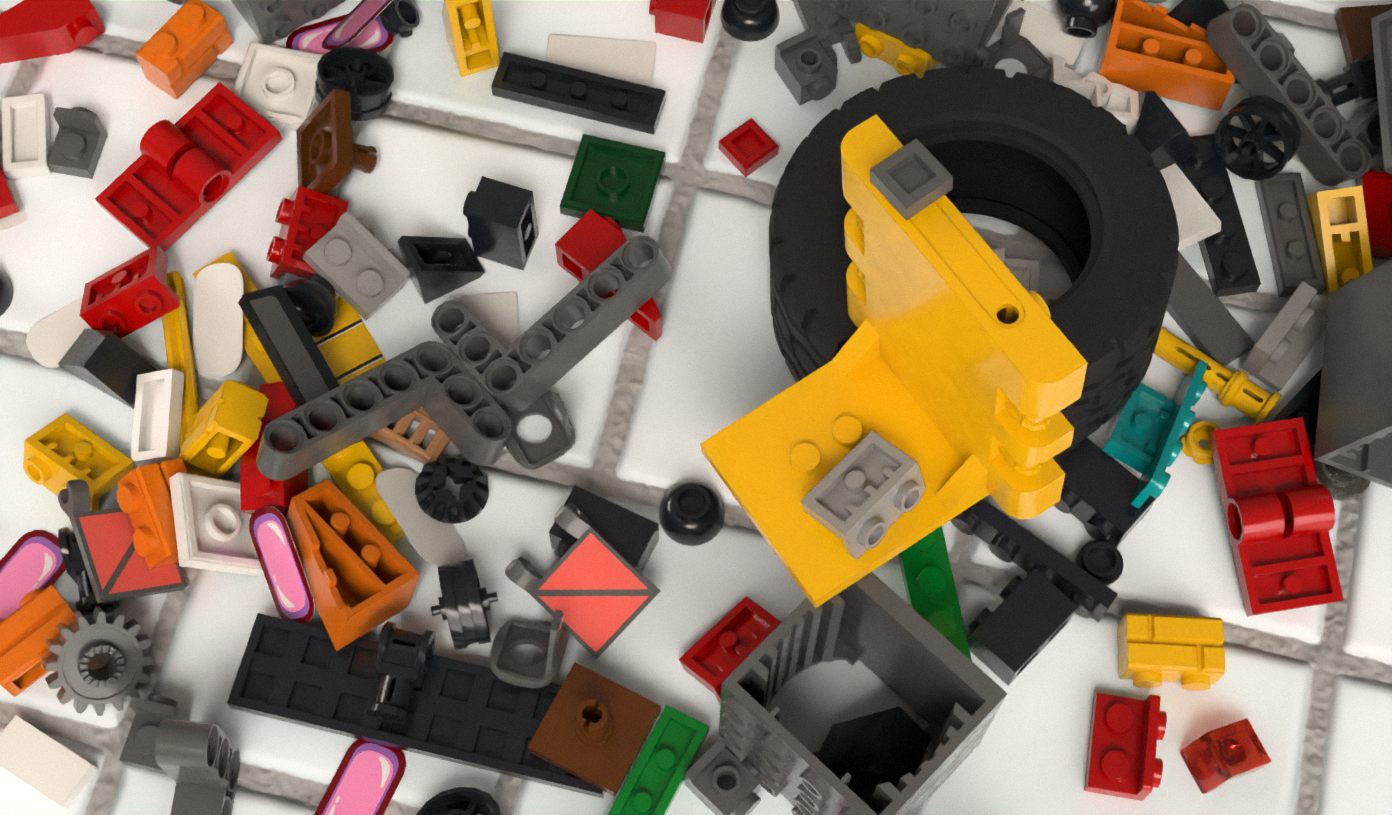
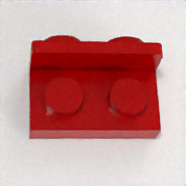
[266,185,349,280]
[79,244,180,339]
[678,596,781,704]
[1084,693,1167,801]

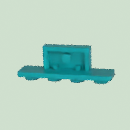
[1102,360,1208,509]

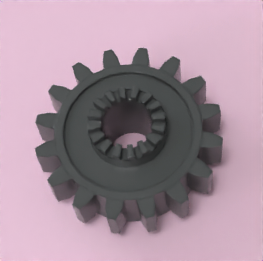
[42,606,155,716]

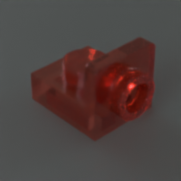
[1180,718,1272,794]

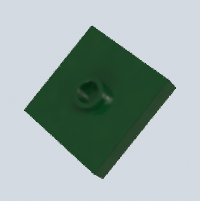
[559,134,666,233]

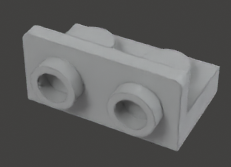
[302,211,410,321]
[1241,281,1326,392]
[800,431,926,559]

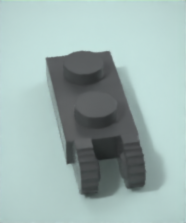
[792,0,862,68]

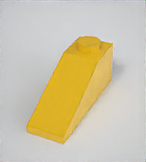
[442,0,500,77]
[1307,185,1373,303]

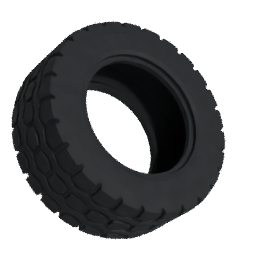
[769,67,1179,449]

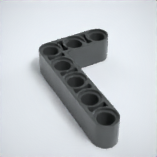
[1206,4,1383,186]
[431,235,671,412]
[256,341,512,481]
[155,719,240,815]

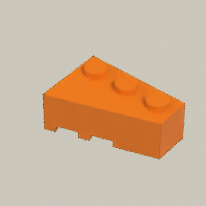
[1098,0,1234,111]
[286,479,420,652]

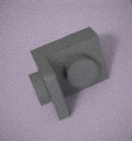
[47,107,108,179]
[119,694,189,775]

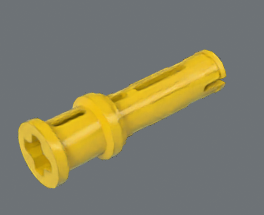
[1154,327,1282,424]

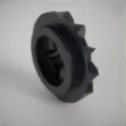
[415,454,489,524]

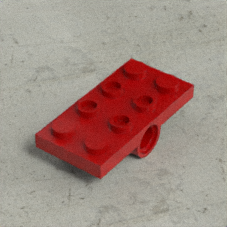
[95,82,283,252]
[1208,417,1344,617]

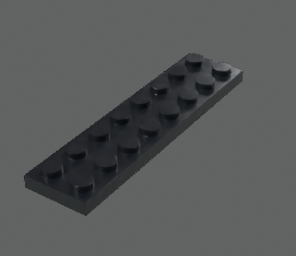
[227,613,605,798]

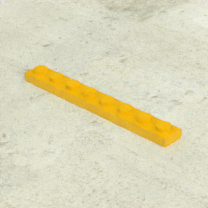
[192,251,406,544]

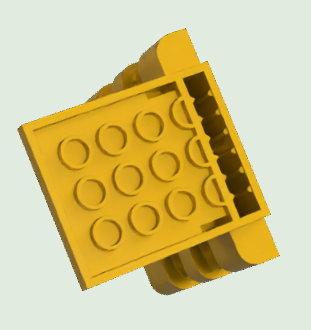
[700,114,1088,608]

